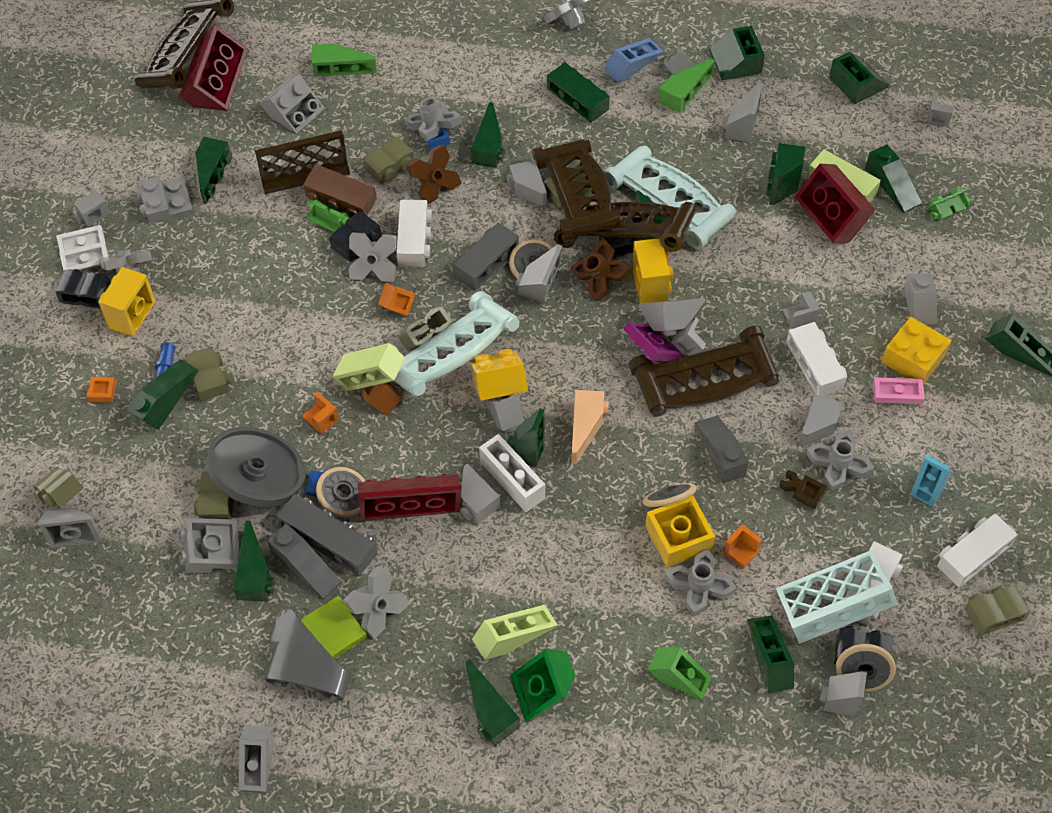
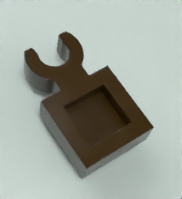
[779,470,828,509]

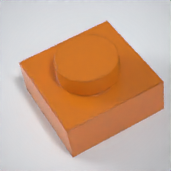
[87,377,117,403]

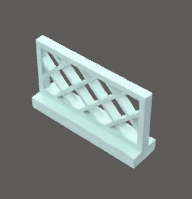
[776,550,898,644]

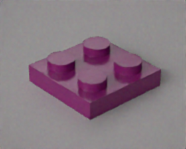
[623,322,683,362]

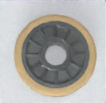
[509,240,553,278]
[316,467,365,517]
[643,483,697,507]
[836,644,896,692]

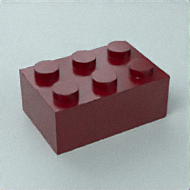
[794,163,876,243]

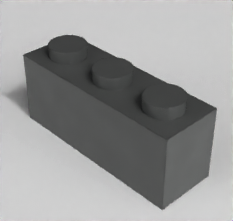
[453,223,519,291]

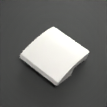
[56,225,109,270]

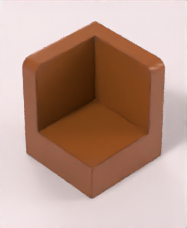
[361,382,402,415]

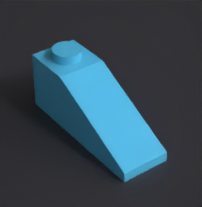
[910,455,951,507]

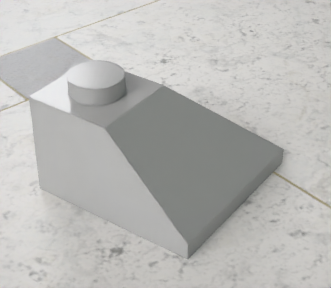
[722,82,763,143]
[516,245,562,304]
[639,298,704,335]
[39,507,102,548]

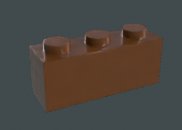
[303,164,377,217]

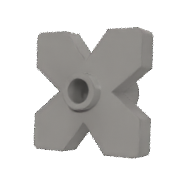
[544,0,589,29]
[405,98,462,141]
[349,233,397,282]
[99,249,152,274]
[806,431,874,491]
[665,549,736,616]
[343,566,409,639]

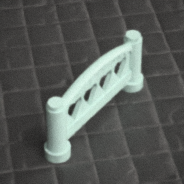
[603,146,736,250]
[394,291,519,396]

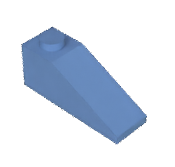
[604,38,664,83]

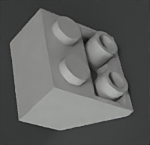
[259,74,325,134]

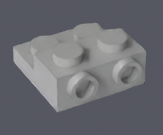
[135,176,193,225]
[178,518,240,573]

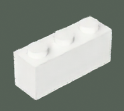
[397,200,432,267]
[786,322,847,396]
[479,434,545,512]
[937,514,1018,588]
[844,541,903,626]

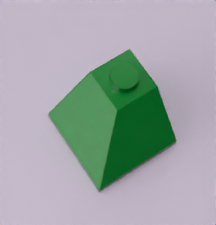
[510,649,575,722]

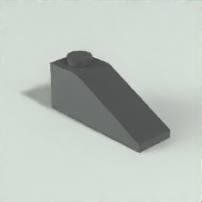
[695,415,749,483]
[267,524,342,600]

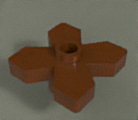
[406,145,462,204]
[570,239,632,301]

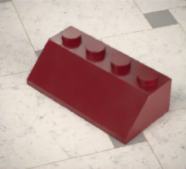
[179,25,248,111]
[357,474,462,521]

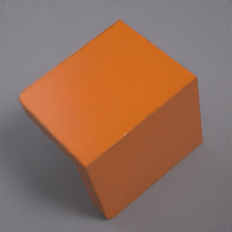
[378,283,416,316]
[302,392,339,434]
[724,524,762,569]

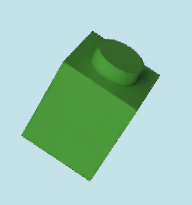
[648,647,712,700]

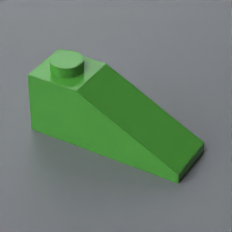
[312,43,377,77]
[658,59,715,113]

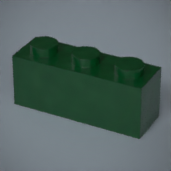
[547,62,610,123]

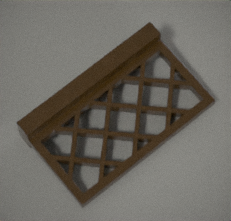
[255,130,350,195]

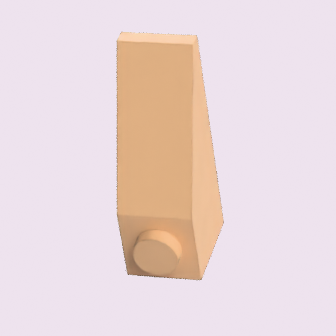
[571,390,609,464]

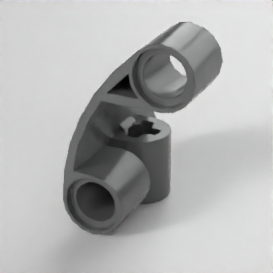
[264,609,351,700]

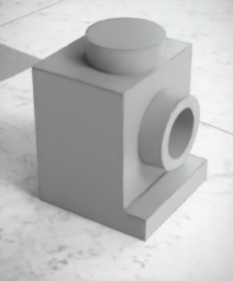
[72,188,110,227]

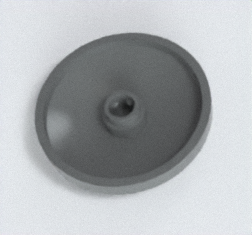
[206,427,306,507]

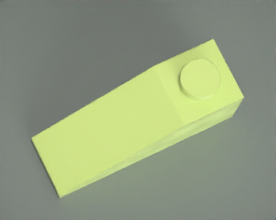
[472,605,558,660]

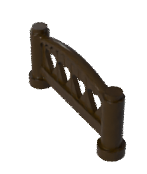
[135,0,234,89]
[532,139,621,242]
[554,202,696,252]
[628,325,779,417]

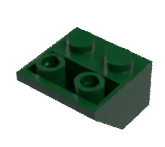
[709,25,765,80]
[829,52,889,104]
[766,143,805,205]

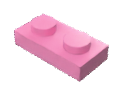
[873,377,925,404]

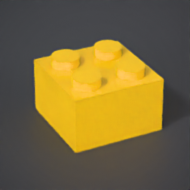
[632,238,673,304]
[99,267,156,337]
[881,317,952,385]
[469,349,528,401]
[645,495,715,568]

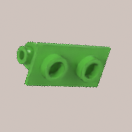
[924,187,973,221]
[305,200,350,232]

